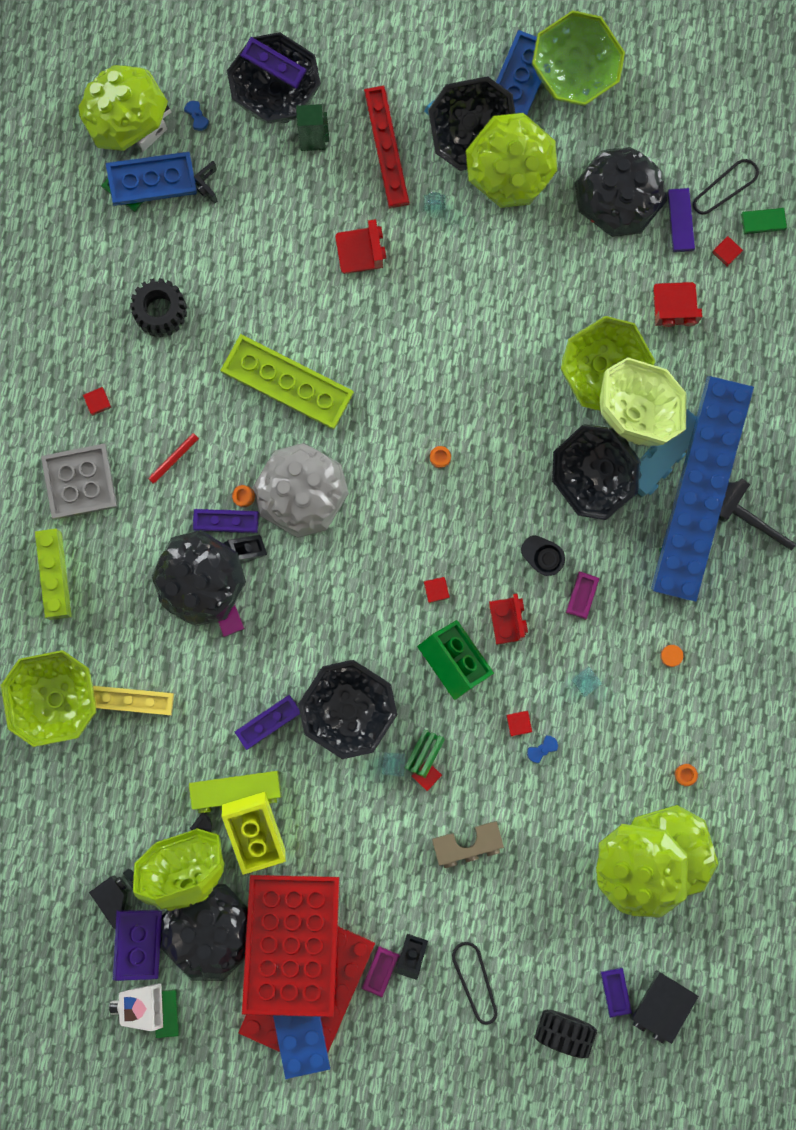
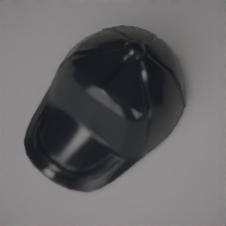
[521,535,565,576]

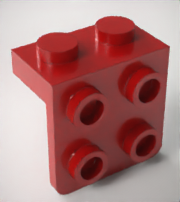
[335,219,387,274]
[653,282,703,327]

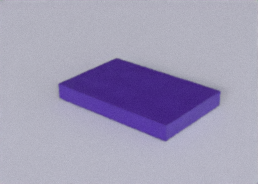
[113,910,162,981]

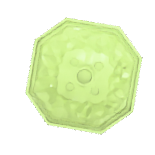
[600,358,686,447]

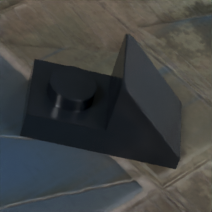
[395,934,428,980]

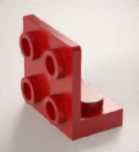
[489,593,528,645]

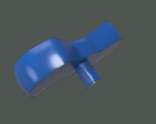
[184,101,209,131]
[527,735,558,763]

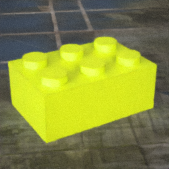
[222,792,286,875]

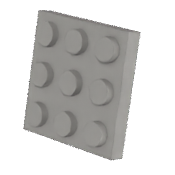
[41,443,117,520]

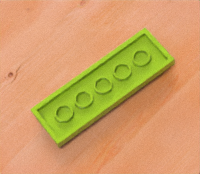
[220,334,354,430]

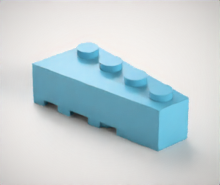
[638,409,696,497]

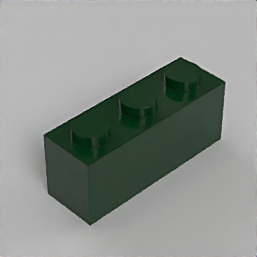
[296,104,330,151]

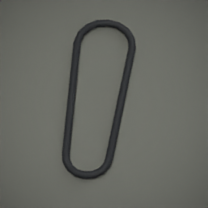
[693,159,759,215]
[452,942,497,1025]

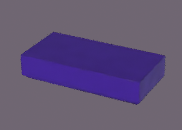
[600,967,632,1018]

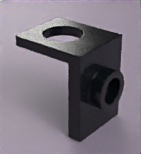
[194,161,218,204]

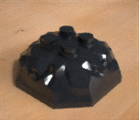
[227,32,321,124]
[428,76,515,171]
[575,147,667,237]
[552,424,642,520]
[152,530,246,626]
[298,660,398,760]
[160,884,248,981]

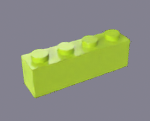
[35,528,72,620]
[189,771,282,813]

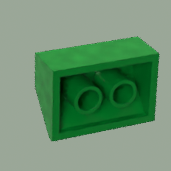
[417,620,494,701]

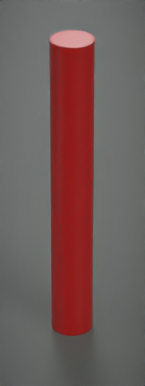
[148,433,199,484]

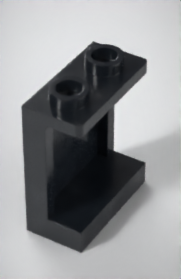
[630,970,699,1044]

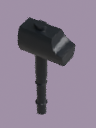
[719,478,796,551]

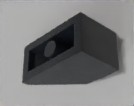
[223,534,267,564]
[89,875,127,929]

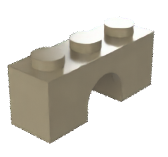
[432,821,504,868]

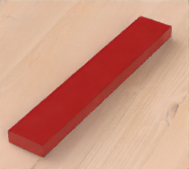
[364,85,409,209]

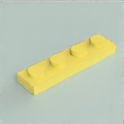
[93,686,174,716]

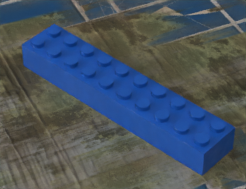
[651,376,754,602]

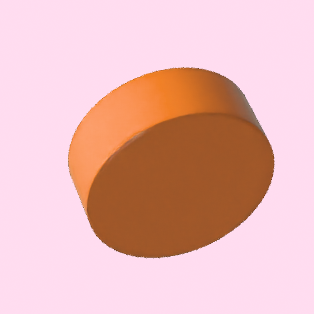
[430,446,451,468]
[232,485,255,507]
[660,645,683,667]
[675,764,698,786]

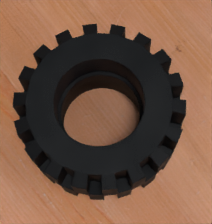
[130,278,187,337]
[534,1010,597,1058]

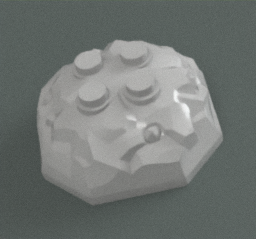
[253,443,349,538]

